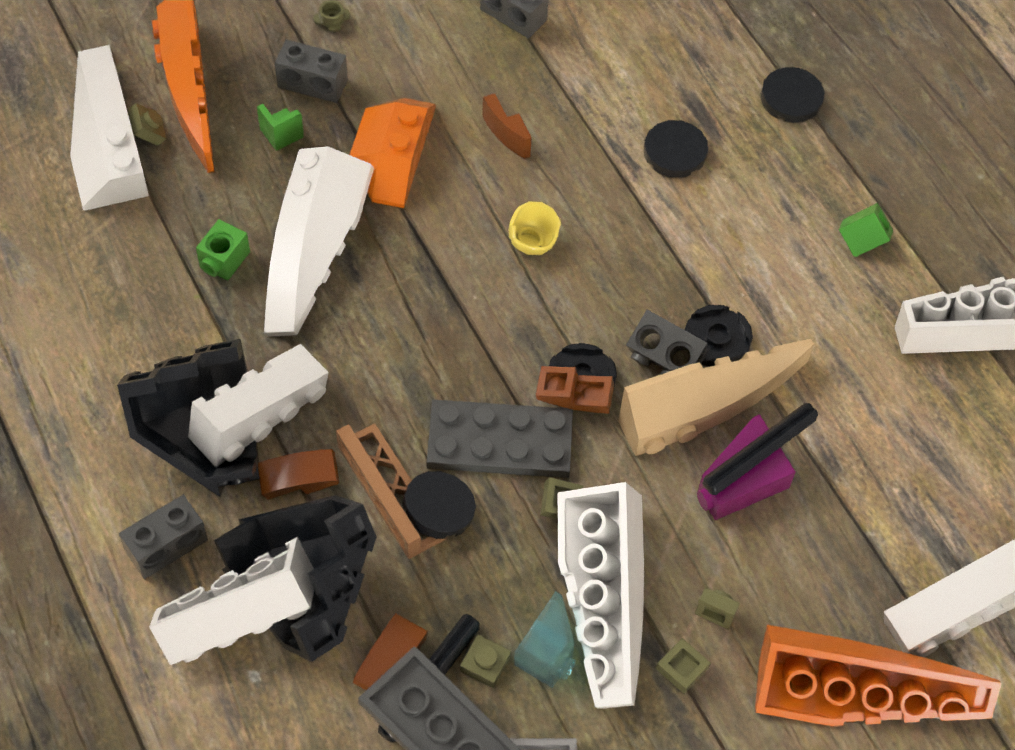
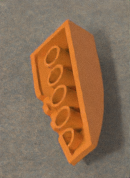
[152,0,215,173]
[755,625,1001,726]

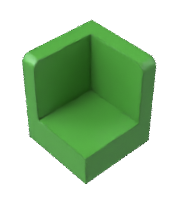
[257,104,304,151]
[839,203,894,257]

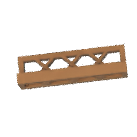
[336,423,447,560]

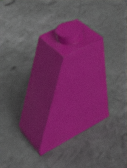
[697,414,796,521]

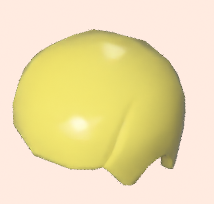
[508,201,561,255]

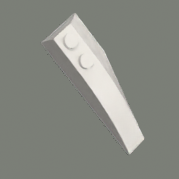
[70,45,149,211]
[264,146,374,337]
[558,482,644,709]

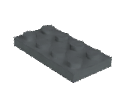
[427,399,573,478]
[358,646,521,750]

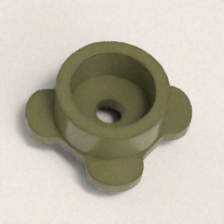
[313,0,350,32]

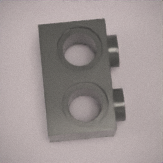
[480,0,549,39]
[275,39,348,103]
[626,309,710,374]
[118,494,208,579]

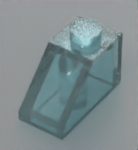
[514,591,576,688]

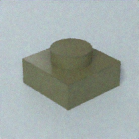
[127,103,166,146]
[540,477,583,519]
[695,587,740,630]
[460,635,511,688]
[656,638,711,694]

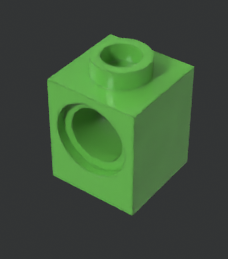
[196,219,250,281]

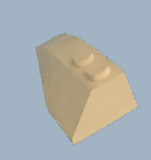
[618,339,814,456]

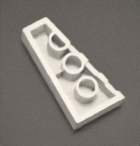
[895,277,1015,354]
[188,344,329,467]
[149,537,314,665]
[884,539,1015,657]

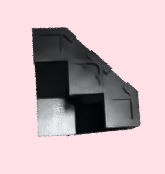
[117,339,260,497]
[214,495,377,662]

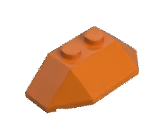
[350,98,436,209]

